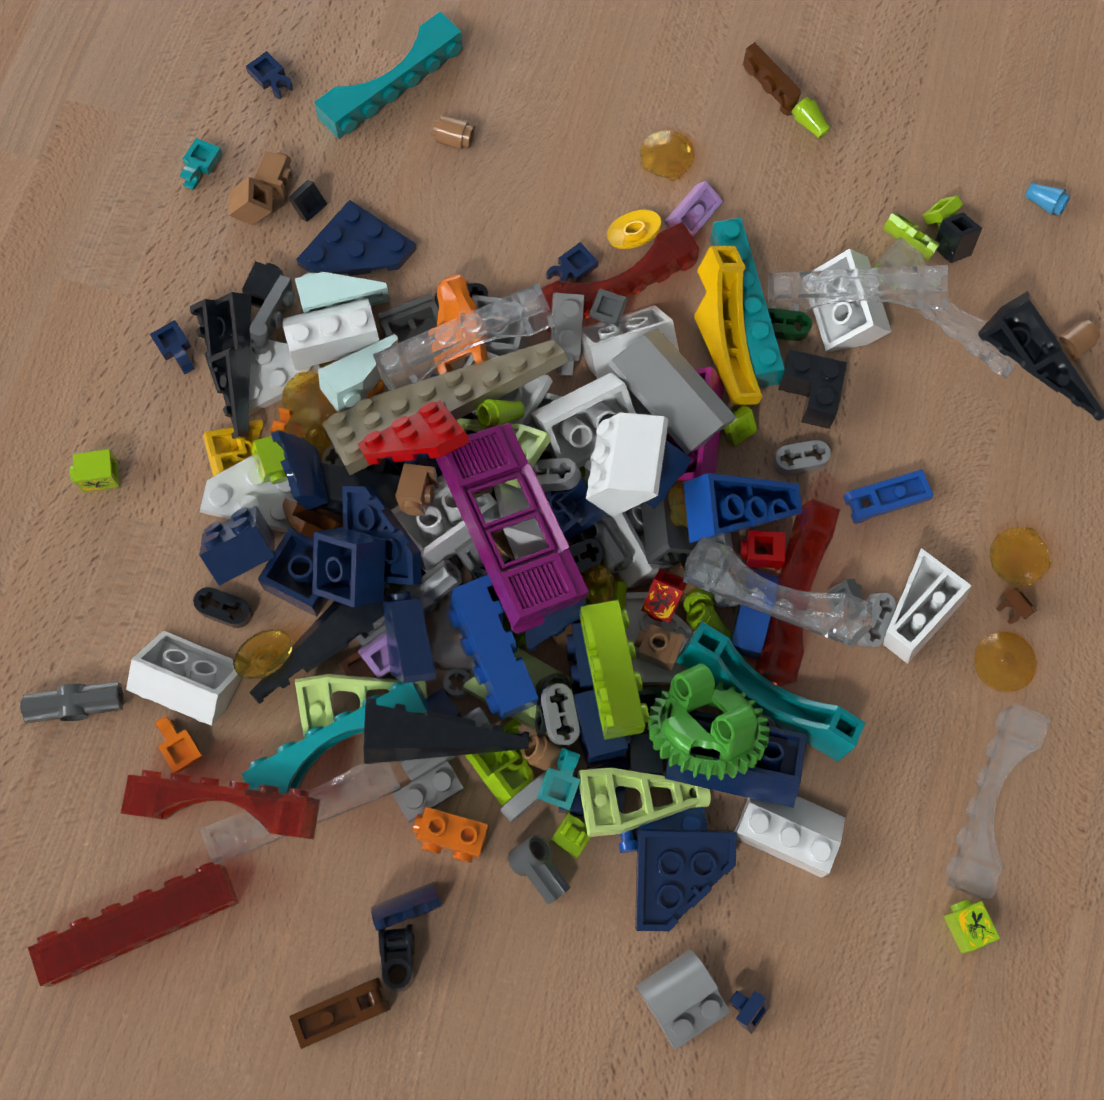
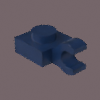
[150,320,195,374]

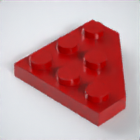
[357,400,470,465]

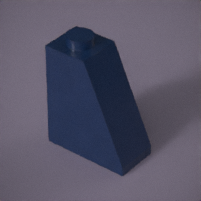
[383,591,436,684]

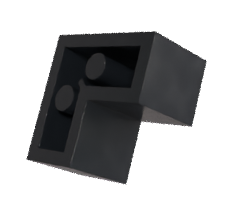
[778,349,847,429]

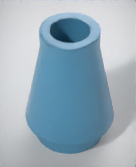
[1025,182,1071,216]

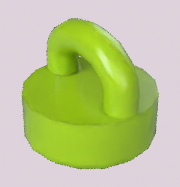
[684,587,715,614]

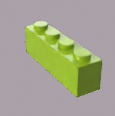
[579,600,649,740]

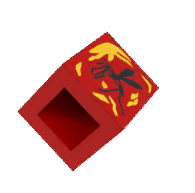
[641,568,689,623]

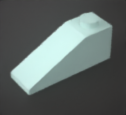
[295,272,390,313]
[318,334,398,412]

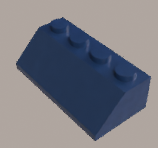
[665,710,807,808]

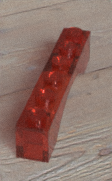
[532,222,700,333]
[755,499,840,687]
[120,770,320,840]

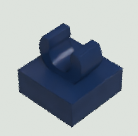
[729,990,771,1034]

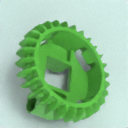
[648,663,770,780]

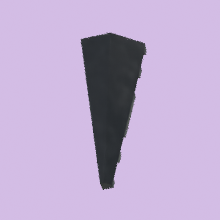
[978,291,1104,421]
[189,292,251,439]
[249,596,387,704]
[363,697,529,764]

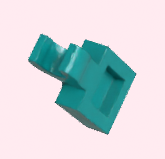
[180,138,223,190]
[537,748,581,810]

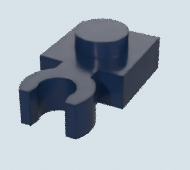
[246,51,293,99]
[546,242,599,290]

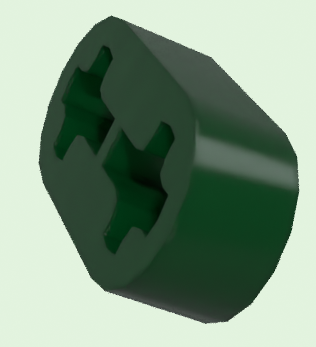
[767,308,812,341]

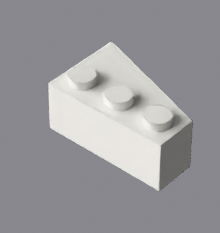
[883,548,972,664]

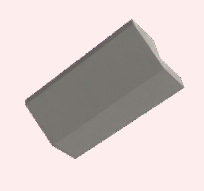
[608,329,737,455]

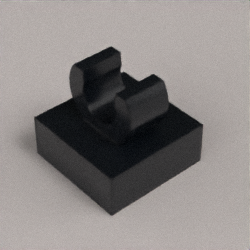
[288,180,327,222]

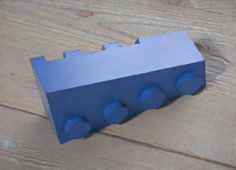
[683,473,803,543]
[447,575,539,721]

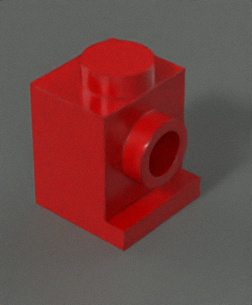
[739,530,786,571]

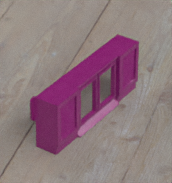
[436,423,589,633]

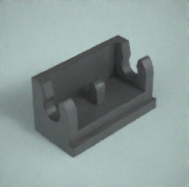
[378,294,439,351]

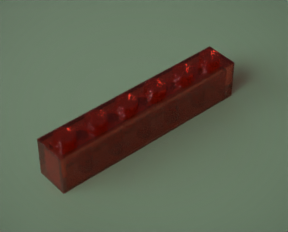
[27,862,239,987]

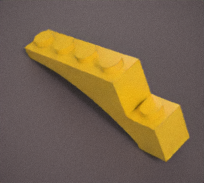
[694,246,763,405]

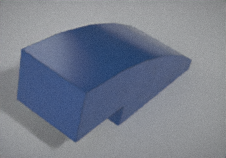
[731,568,779,660]

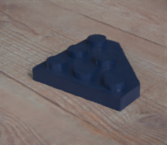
[296,200,417,276]
[342,485,422,585]
[635,829,737,931]

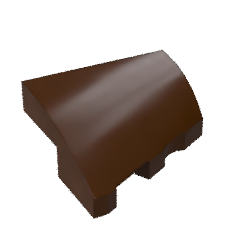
[282,497,343,539]

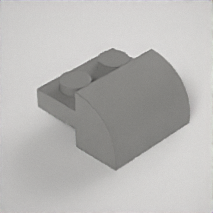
[635,949,730,1050]

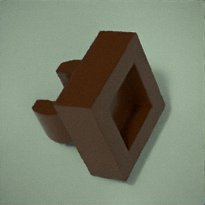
[997,587,1038,624]

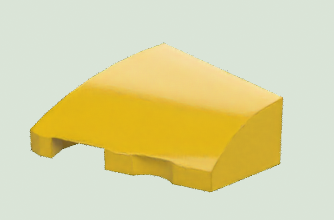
[203,419,263,477]

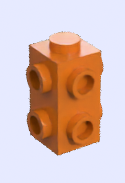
[412,807,489,863]

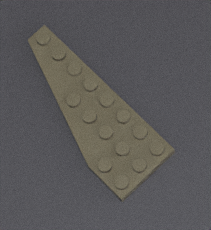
[322,339,569,475]

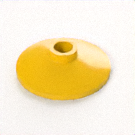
[607,210,662,249]

